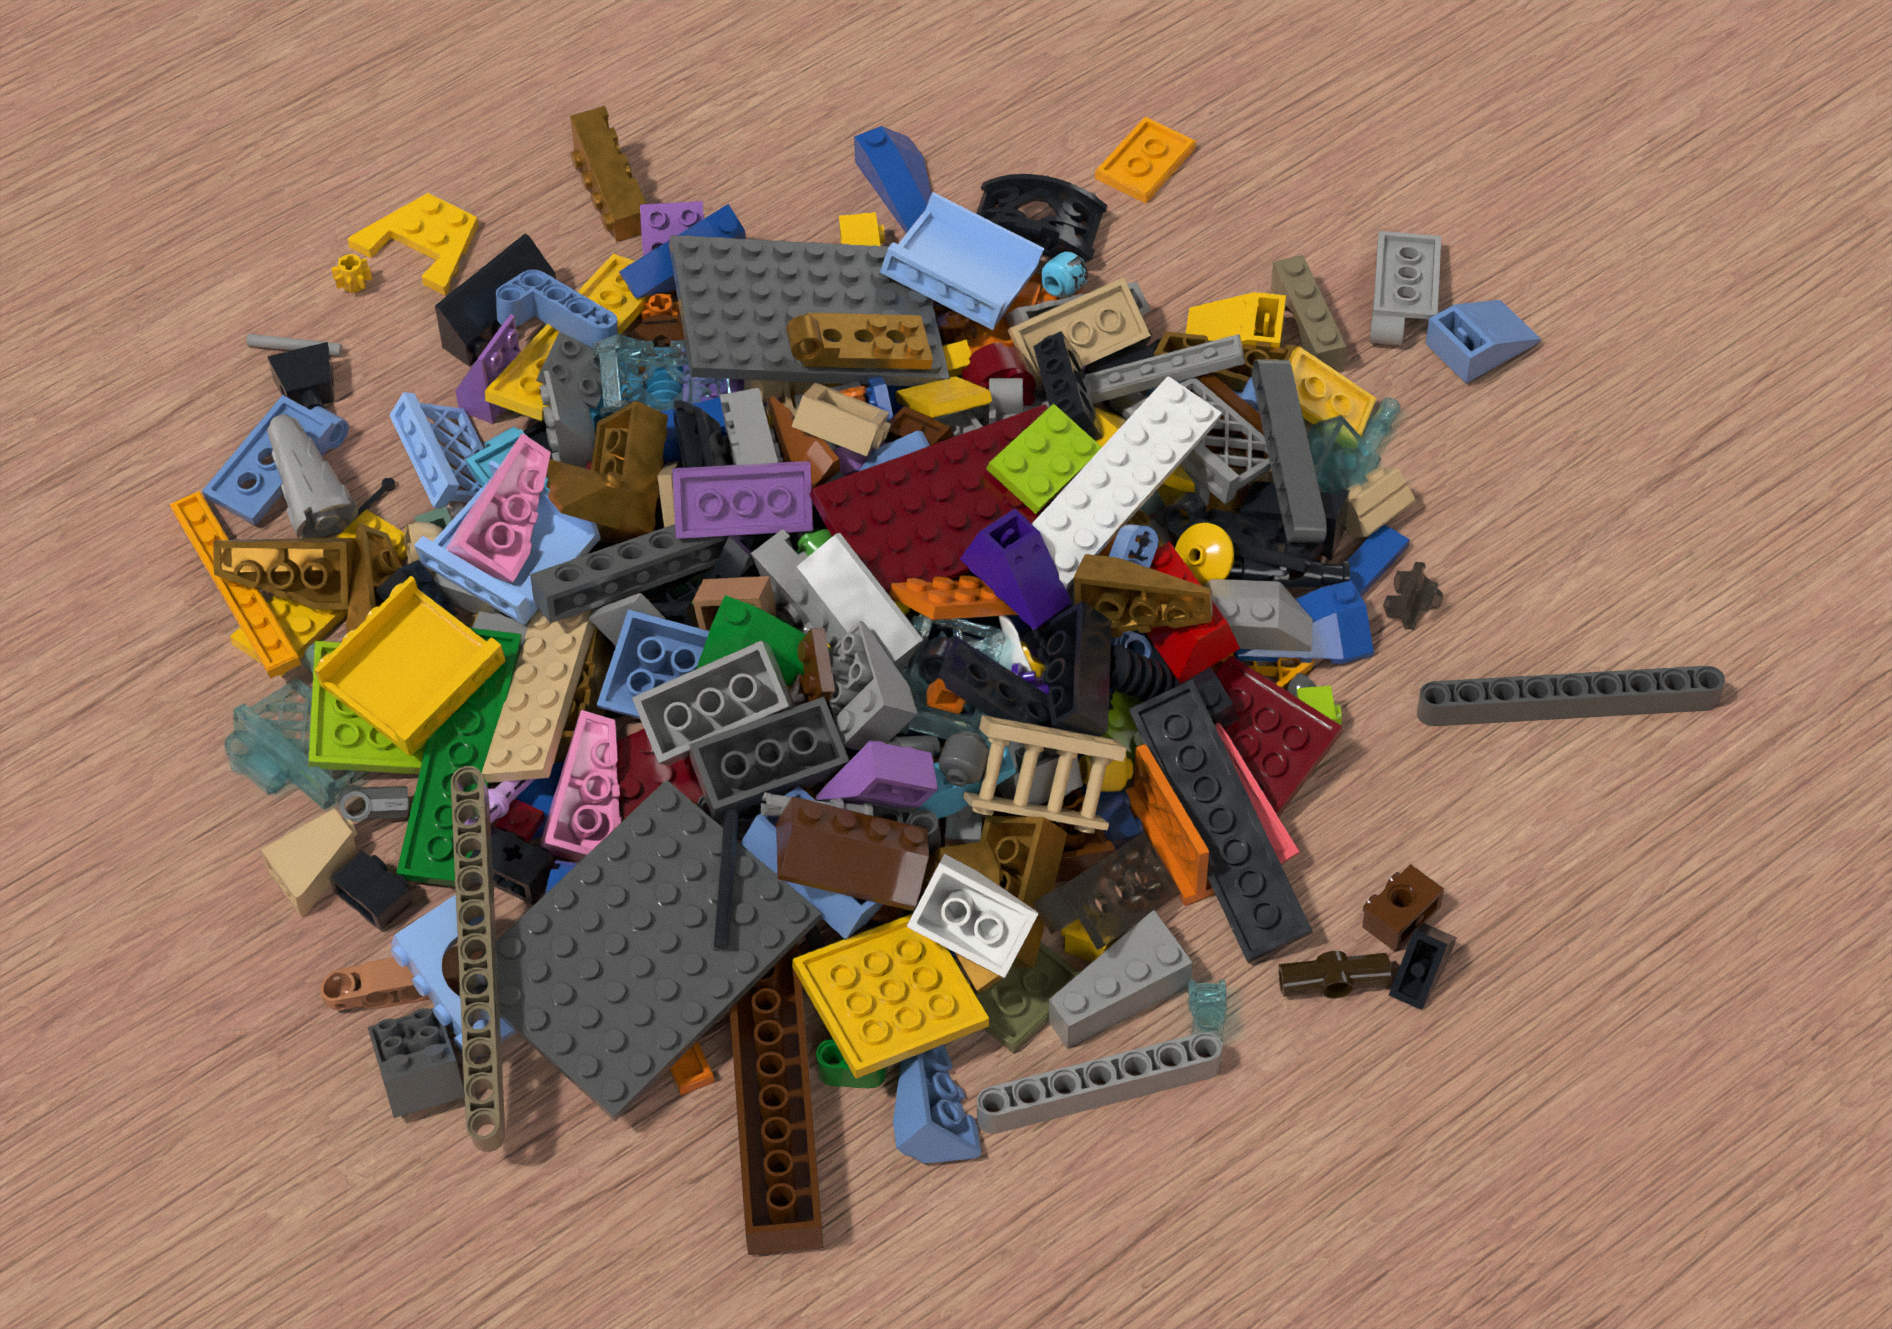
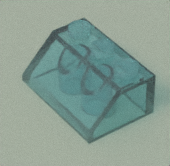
[1307,415,1381,530]

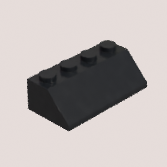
[435,233,556,367]

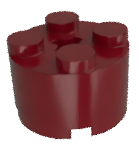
[962,343,1036,406]

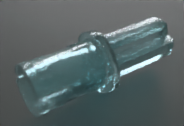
[1359,398,1401,454]

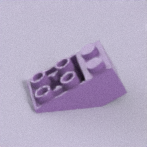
[455,314,520,424]
[815,741,938,809]

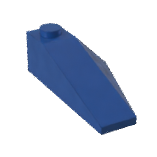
[854,126,932,234]
[619,203,746,299]
[1233,581,1374,664]

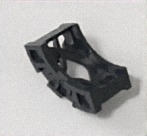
[976,174,1108,263]

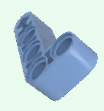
[496,270,618,353]
[1109,524,1158,658]

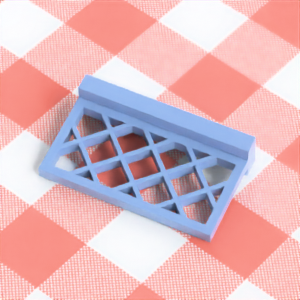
[389,392,484,508]

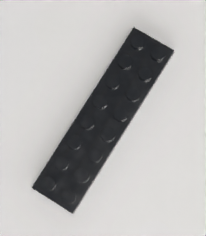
[1129,679,1313,963]

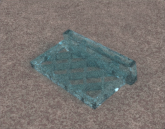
[233,678,370,810]

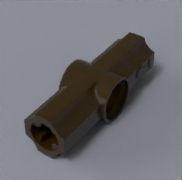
[1278,951,1392,999]

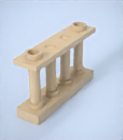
[963,715,1127,833]

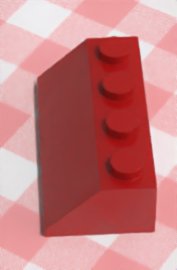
[1145,542,1240,684]

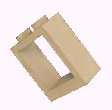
[791,383,891,456]

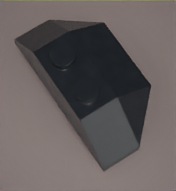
[673,400,734,468]

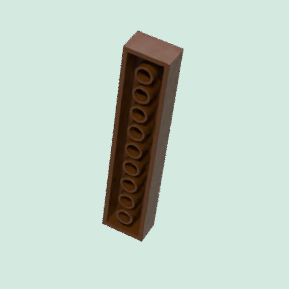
[730,943,824,1255]

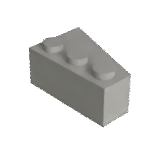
[751,529,815,634]

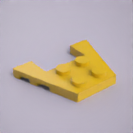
[347,193,478,296]

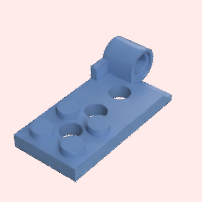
[202,395,349,526]

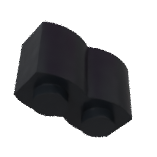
[329,851,412,930]

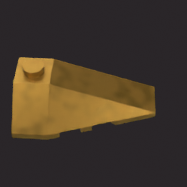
[213,538,355,610]

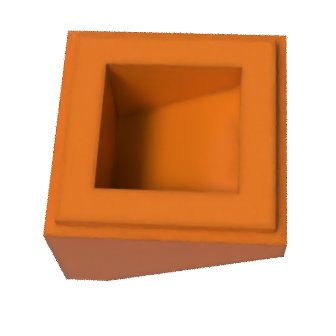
[926,679,966,715]

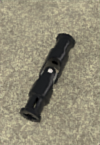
[1225,557,1350,590]

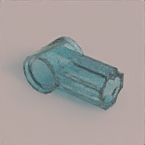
[224,730,290,795]

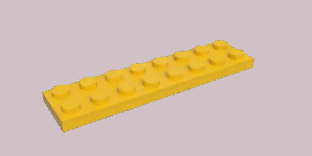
[485,254,652,421]

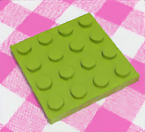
[308,641,427,774]

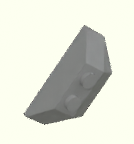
[1204,579,1312,651]

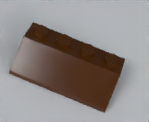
[776,796,929,911]

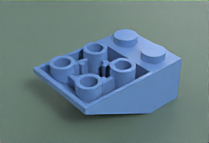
[1426,300,1541,383]

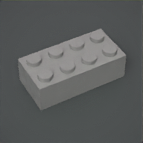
[632,641,795,766]

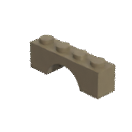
[1271,255,1347,373]

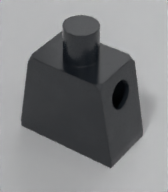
[268,342,335,410]

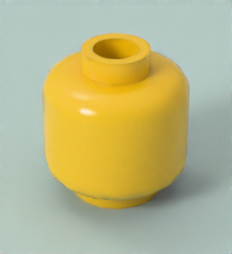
[1079,754,1133,792]

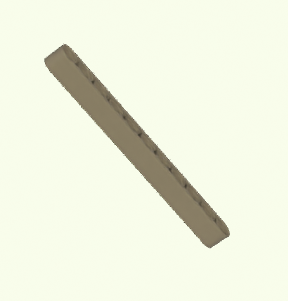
[451,766,506,1152]

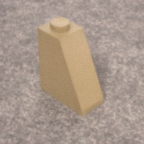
[261,808,357,917]

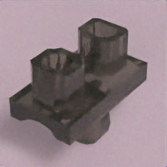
[1383,562,1444,630]

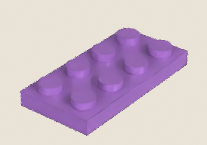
[672,461,813,539]

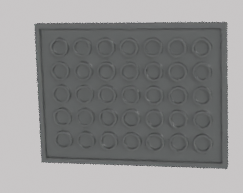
[669,235,950,387]
[472,780,822,1122]

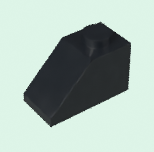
[1388,923,1457,1010]

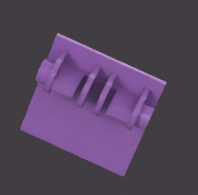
[640,201,704,256]

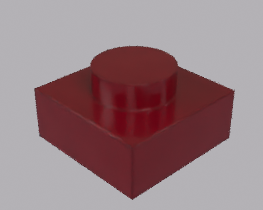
[495,799,545,843]

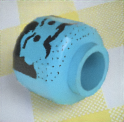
[1042,252,1088,299]

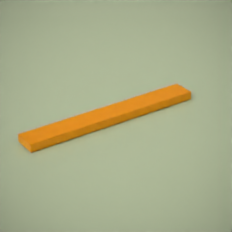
[169,491,301,679]

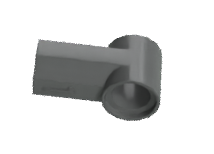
[338,785,409,822]

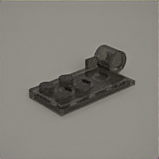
[1032,833,1181,950]

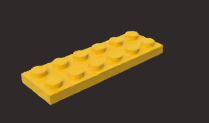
[230,509,407,677]

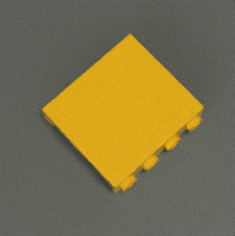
[315,576,505,756]

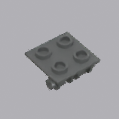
[536,332,618,409]

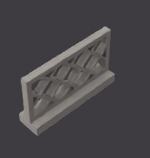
[1137,377,1271,504]

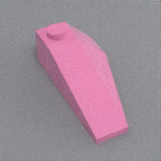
[446,434,551,583]
[540,710,621,861]

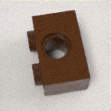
[1362,864,1444,952]

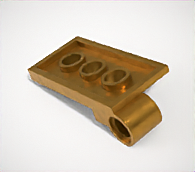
[786,313,933,369]

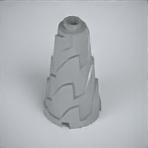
[267,414,358,538]

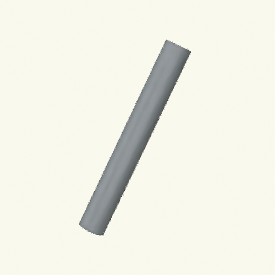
[246,334,343,356]

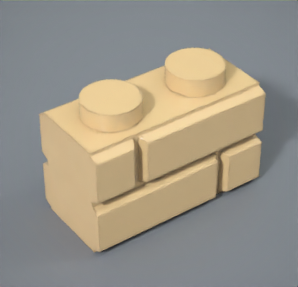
[1345,467,1416,538]

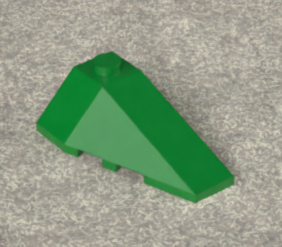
[696,595,831,686]

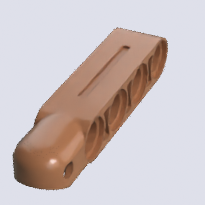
[320,946,485,1010]

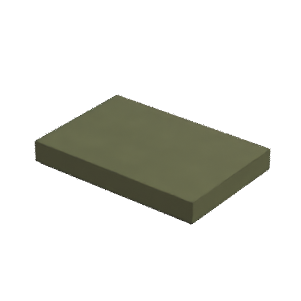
[974,942,1080,1054]

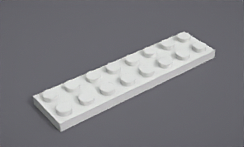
[1032,376,1222,590]

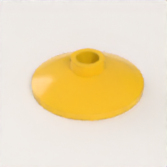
[1175,523,1234,587]

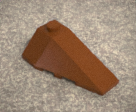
[767,396,841,518]

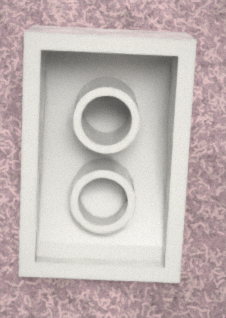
[907,854,1039,978]

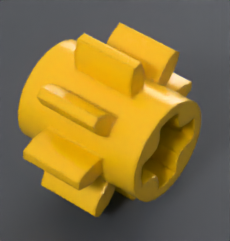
[331,254,372,293]

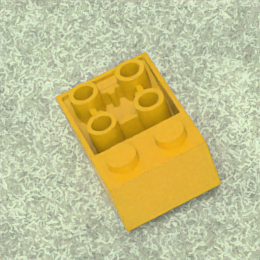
[1185,292,1286,348]

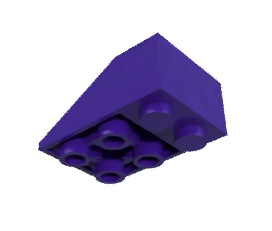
[960,509,1072,630]

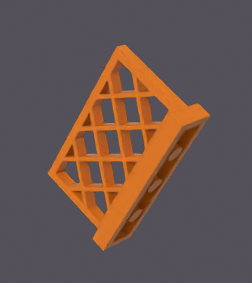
[1125,743,1215,906]

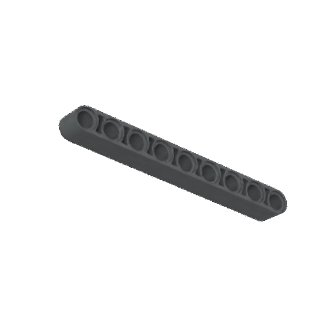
[1417,666,1725,726]

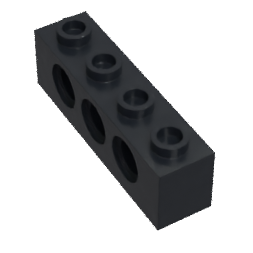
[1033,331,1103,441]

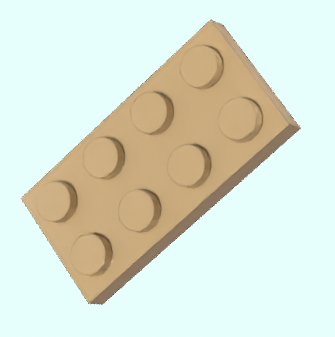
[1008,277,1151,388]

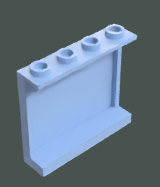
[880,192,1044,330]
[414,460,601,625]

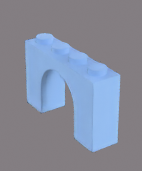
[391,889,517,1061]

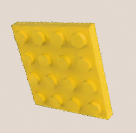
[792,913,989,1079]

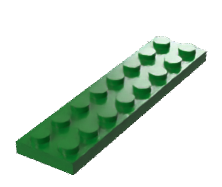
[396,627,522,887]

